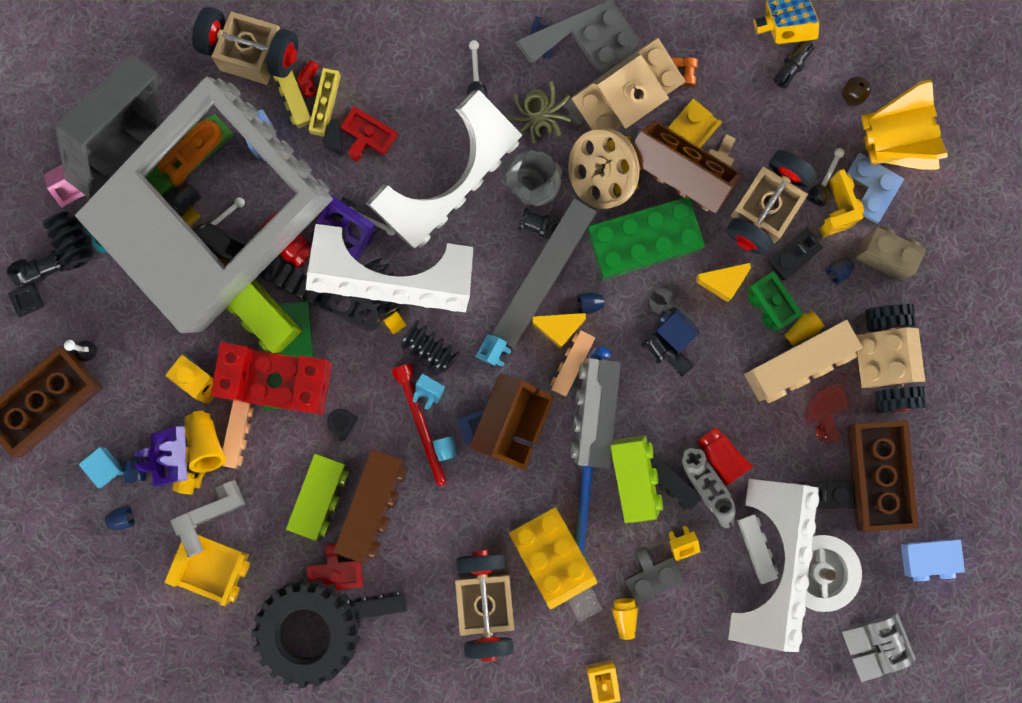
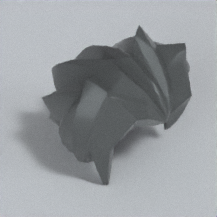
[500,150,563,207]

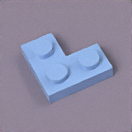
[846,153,904,224]

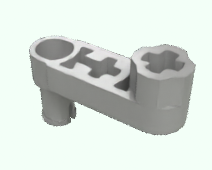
[682,448,736,528]
[170,480,246,558]

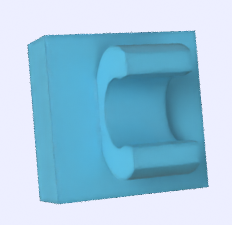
[475,334,511,366]
[413,374,445,410]

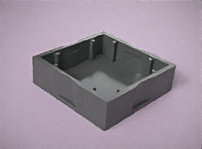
[55,54,160,198]

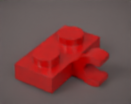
[340,106,398,162]
[306,543,364,590]

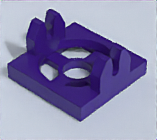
[311,195,377,261]
[134,427,187,487]

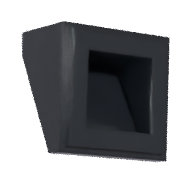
[322,119,343,156]

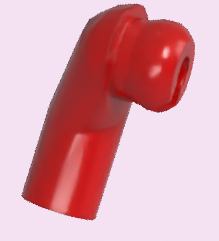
[296,59,320,98]

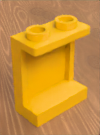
[164,534,251,606]

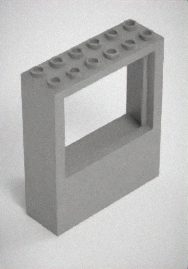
[75,76,333,333]

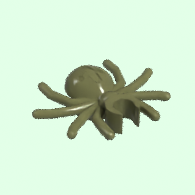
[506,81,571,144]

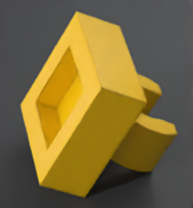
[669,526,700,562]

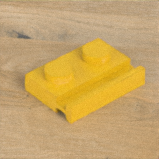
[668,99,722,148]

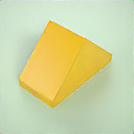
[696,263,751,302]
[532,313,586,349]
[586,659,620,703]

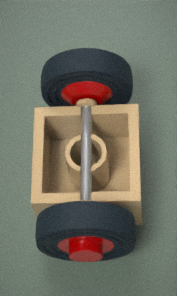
[192,7,299,85]
[726,150,816,255]
[455,550,514,662]

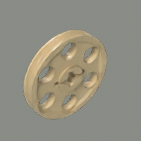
[568,129,640,209]

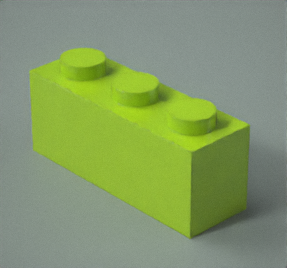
[226,279,303,353]
[610,435,663,523]
[286,454,349,541]

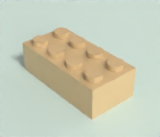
[744,320,863,403]

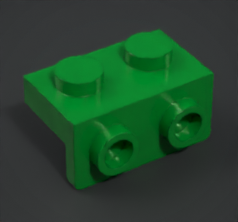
[746,271,803,333]

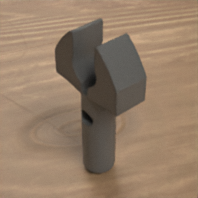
[648,289,694,322]

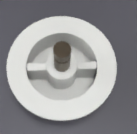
[804,535,862,612]

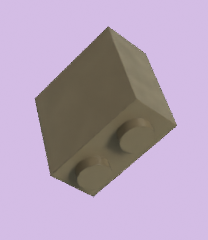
[854,226,926,281]

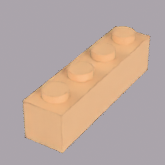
[550,331,595,397]
[223,400,254,469]

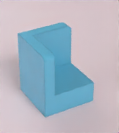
[79,447,124,488]

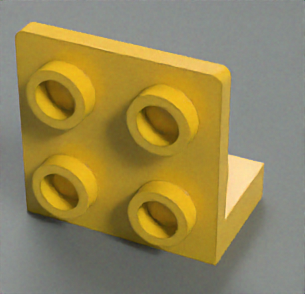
[819,169,864,238]

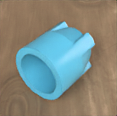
[432,436,457,462]

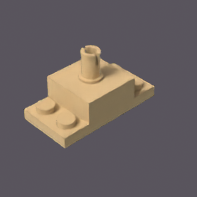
[570,37,686,131]

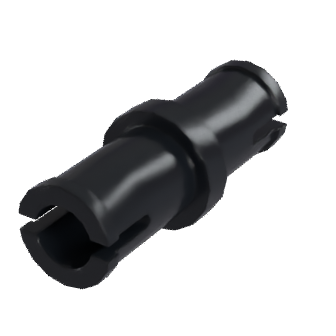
[773,40,815,89]

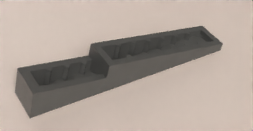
[492,198,597,349]

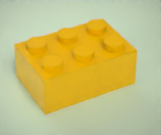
[509,507,597,610]

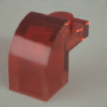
[805,383,851,445]

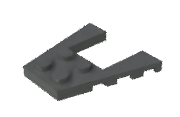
[515,0,640,126]

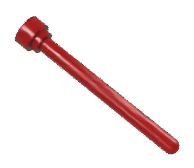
[391,363,446,486]

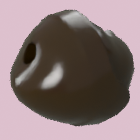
[842,77,871,106]

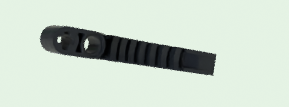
[199,222,381,331]

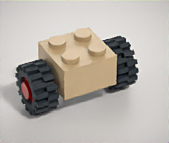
[856,304,927,413]

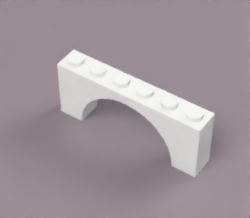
[366,90,522,249]
[306,224,473,312]
[728,479,819,652]

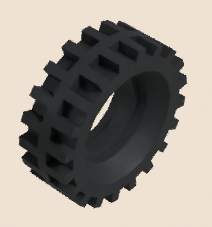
[252,578,361,688]

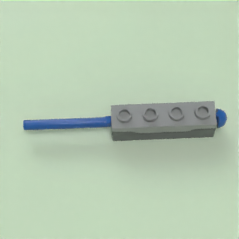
[570,346,621,555]

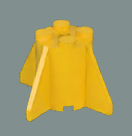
[861,79,948,169]

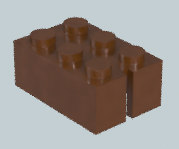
[469,373,554,471]

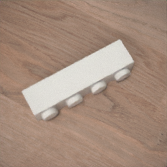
[737,515,779,584]

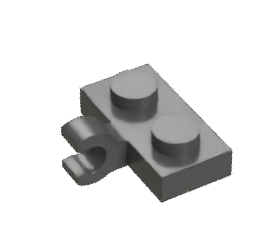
[624,549,684,605]

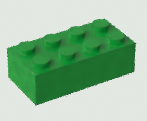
[587,198,705,281]

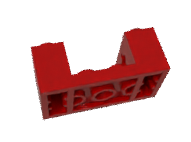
[210,342,333,416]

